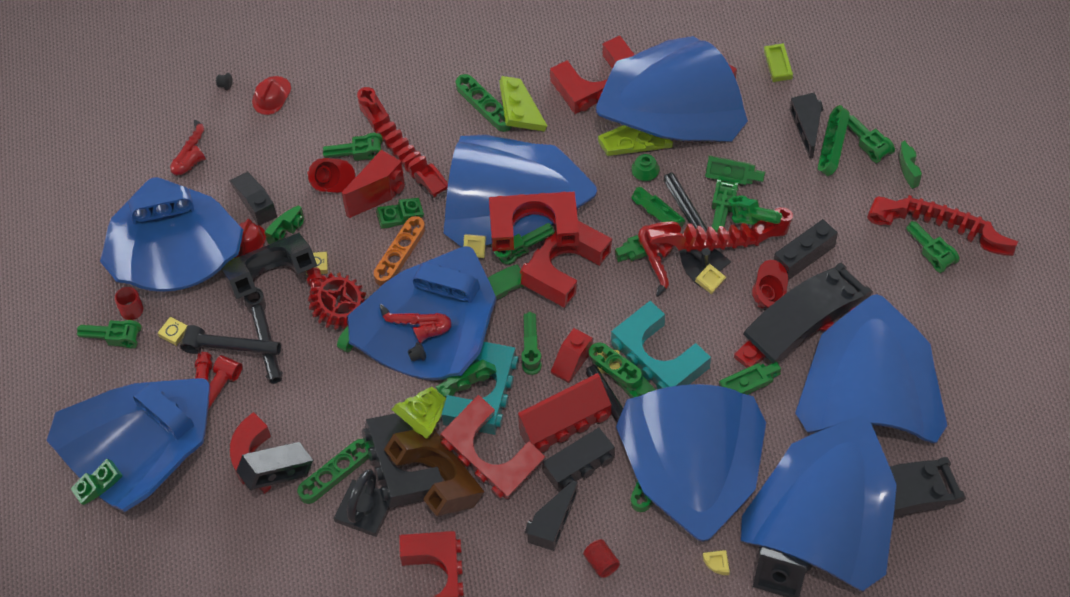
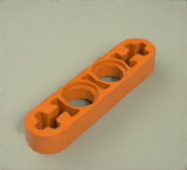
[374,216,425,286]

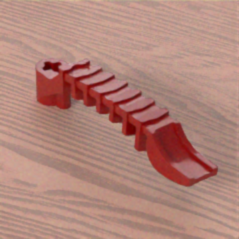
[357,87,448,197]
[867,195,1019,256]
[645,207,793,251]

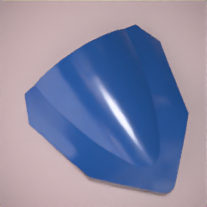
[596,36,748,142]
[444,135,597,247]
[100,177,244,292]
[347,246,497,380]
[795,294,948,444]
[46,378,210,512]
[616,384,766,542]
[741,416,897,591]

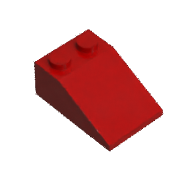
[342,150,405,218]

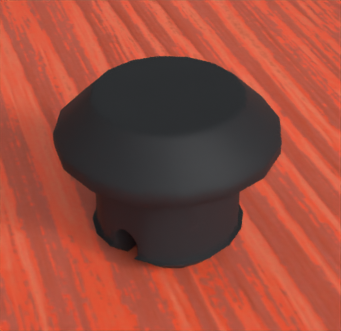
[216,72,232,90]
[408,342,426,361]

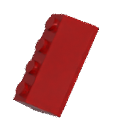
[518,373,611,453]

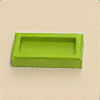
[764,43,793,82]

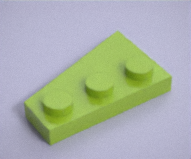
[499,76,547,132]
[598,125,673,156]
[391,387,446,438]

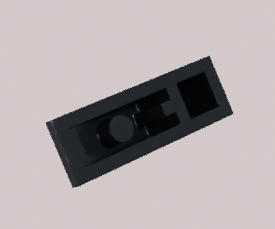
[790,92,823,159]
[229,171,277,226]
[525,480,578,551]

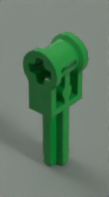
[847,115,895,163]
[322,133,383,161]
[712,179,739,232]
[728,195,782,225]
[906,221,960,273]
[494,223,555,265]
[521,312,542,375]
[77,320,142,349]

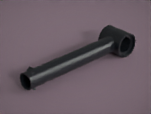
[244,287,283,384]
[180,325,281,355]

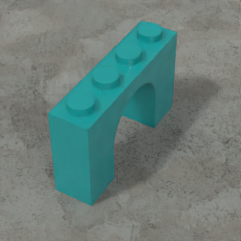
[611,301,711,389]
[441,342,519,435]

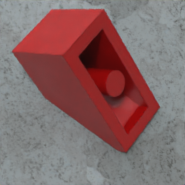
[550,328,593,383]

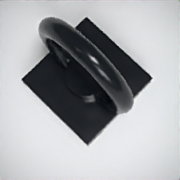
[334,469,390,537]
[753,546,813,597]

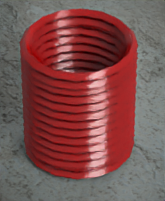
[114,286,143,320]
[583,539,620,578]

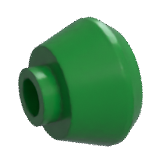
[631,154,660,181]

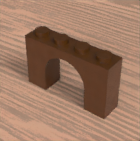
[384,429,485,516]

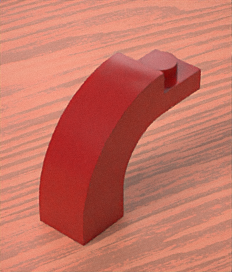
[230,412,271,494]

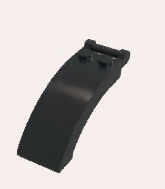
[743,262,873,364]
[890,457,966,518]

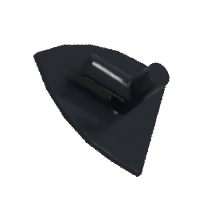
[680,248,731,288]

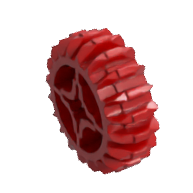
[308,272,366,330]

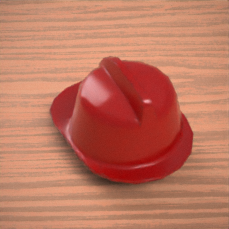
[252,76,291,115]
[307,158,355,193]
[234,219,266,259]
[752,259,788,309]

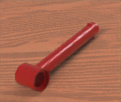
[208,355,242,411]

